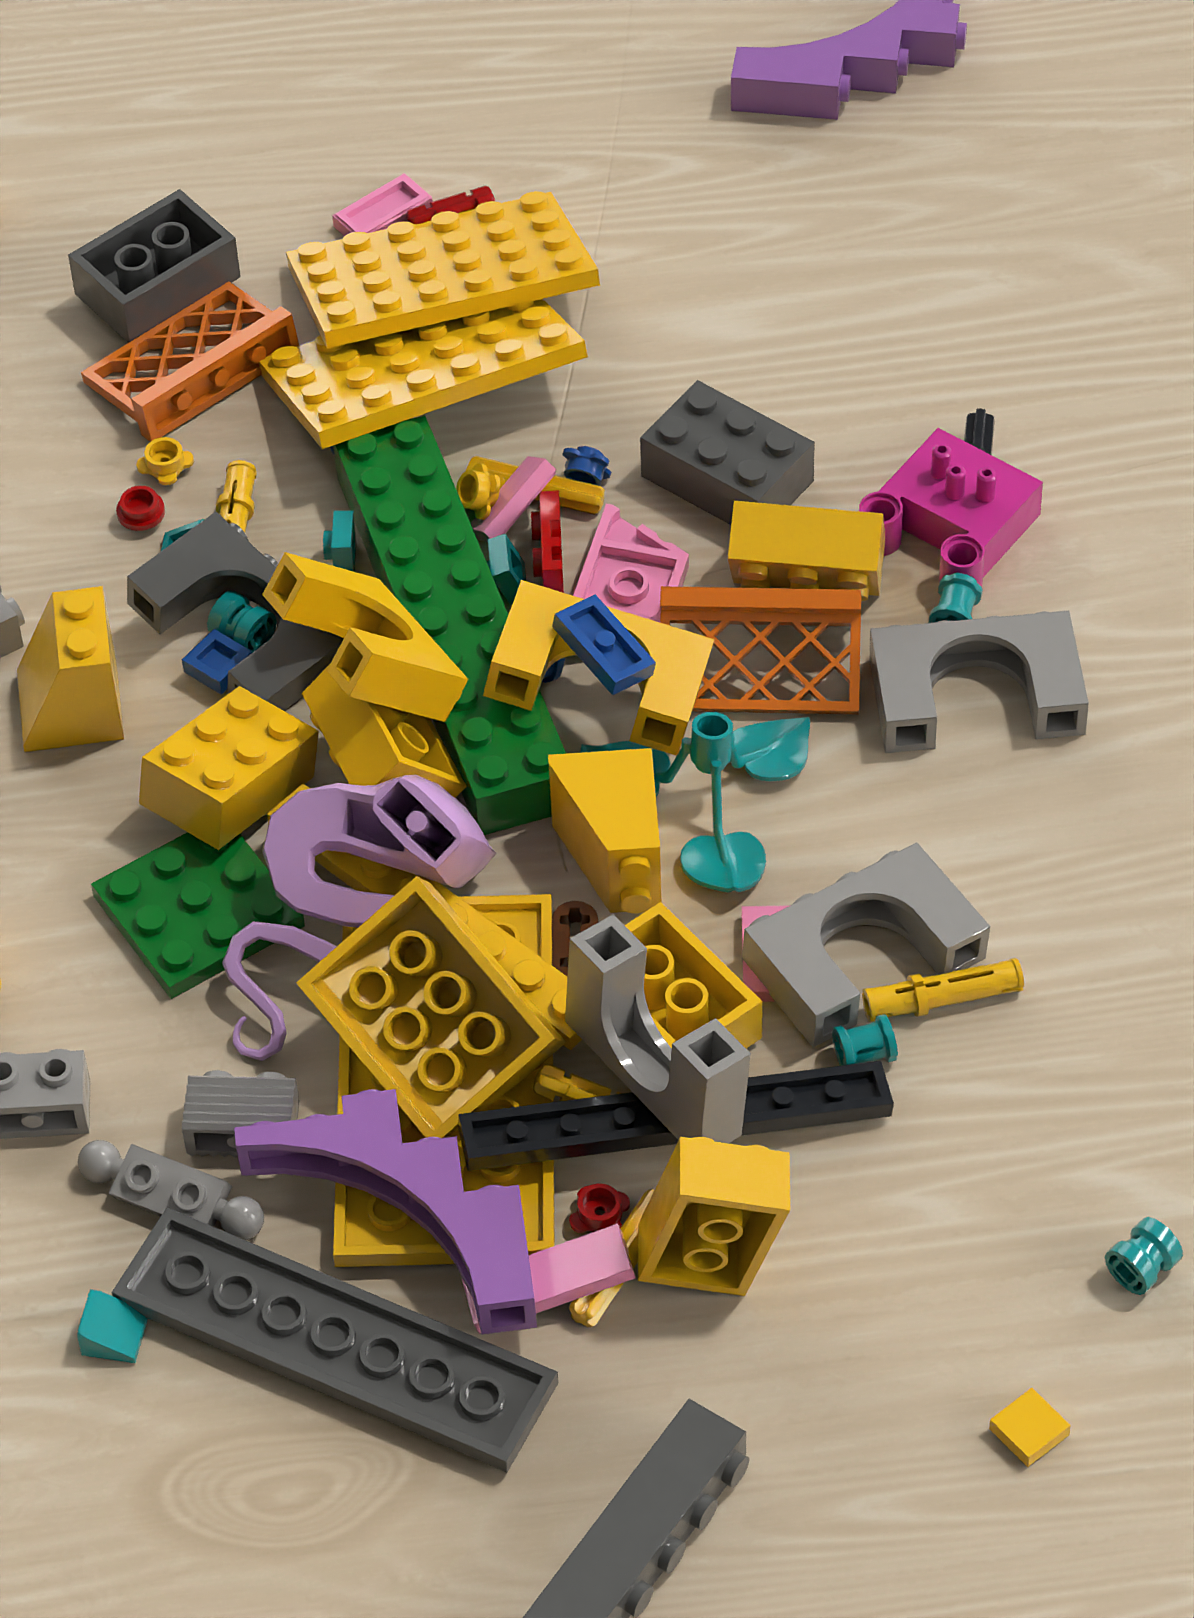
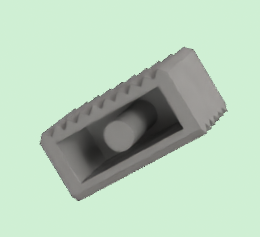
[182,1070,299,1157]

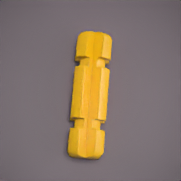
[533,1064,622,1101]

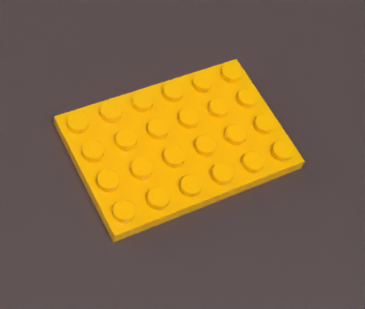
[286,191,600,349]
[259,299,588,449]

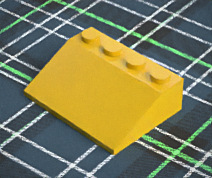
[296,876,566,1138]

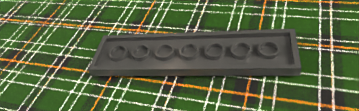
[111,1208,559,1473]

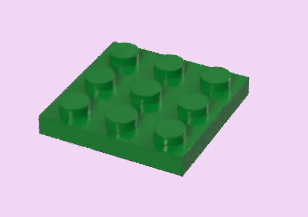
[91,832,305,999]

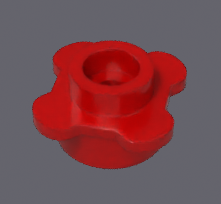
[569,1183,630,1233]

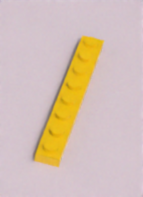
[267,783,582,1050]

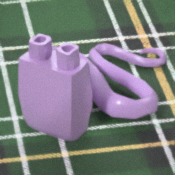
[222,775,496,1061]

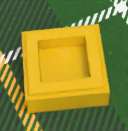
[989,1388,1071,1467]

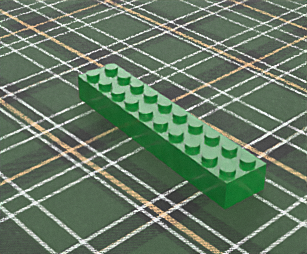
[334,415,566,835]

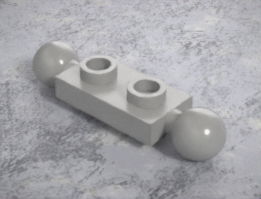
[78,1140,264,1240]

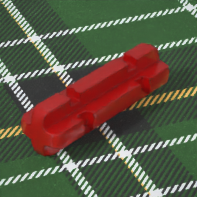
[407,186,495,224]

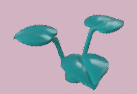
[580,712,810,892]

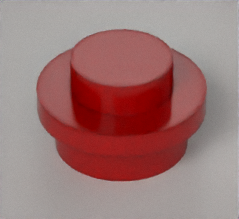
[116,486,165,531]

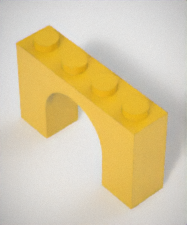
[262,552,468,722]
[483,580,714,756]

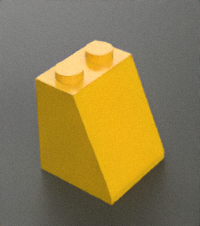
[17,586,124,752]
[548,748,662,914]

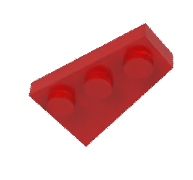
[531,490,564,593]

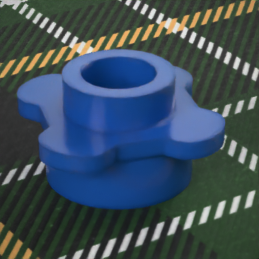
[562,446,612,486]

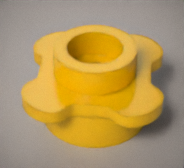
[136,437,194,485]
[456,463,500,520]

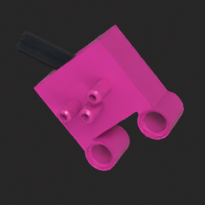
[859,408,1043,587]

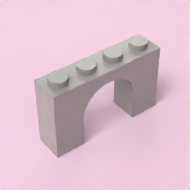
[869,610,1089,753]
[742,842,991,1047]
[565,914,751,1143]

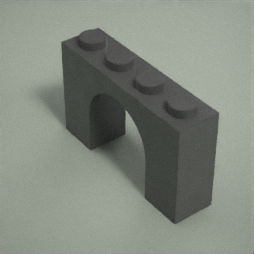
[127,512,344,711]

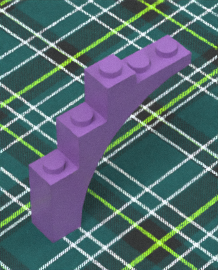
[731,0,967,120]
[234,1089,537,1335]

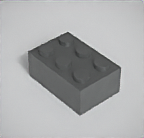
[68,189,241,343]
[640,380,815,525]

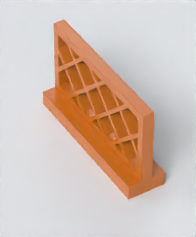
[81,281,300,442]
[660,586,861,715]

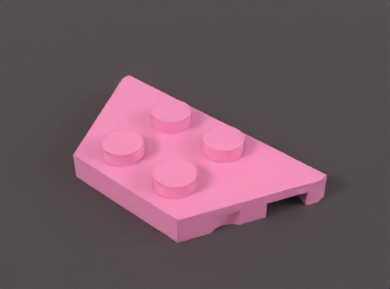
[572,504,689,656]

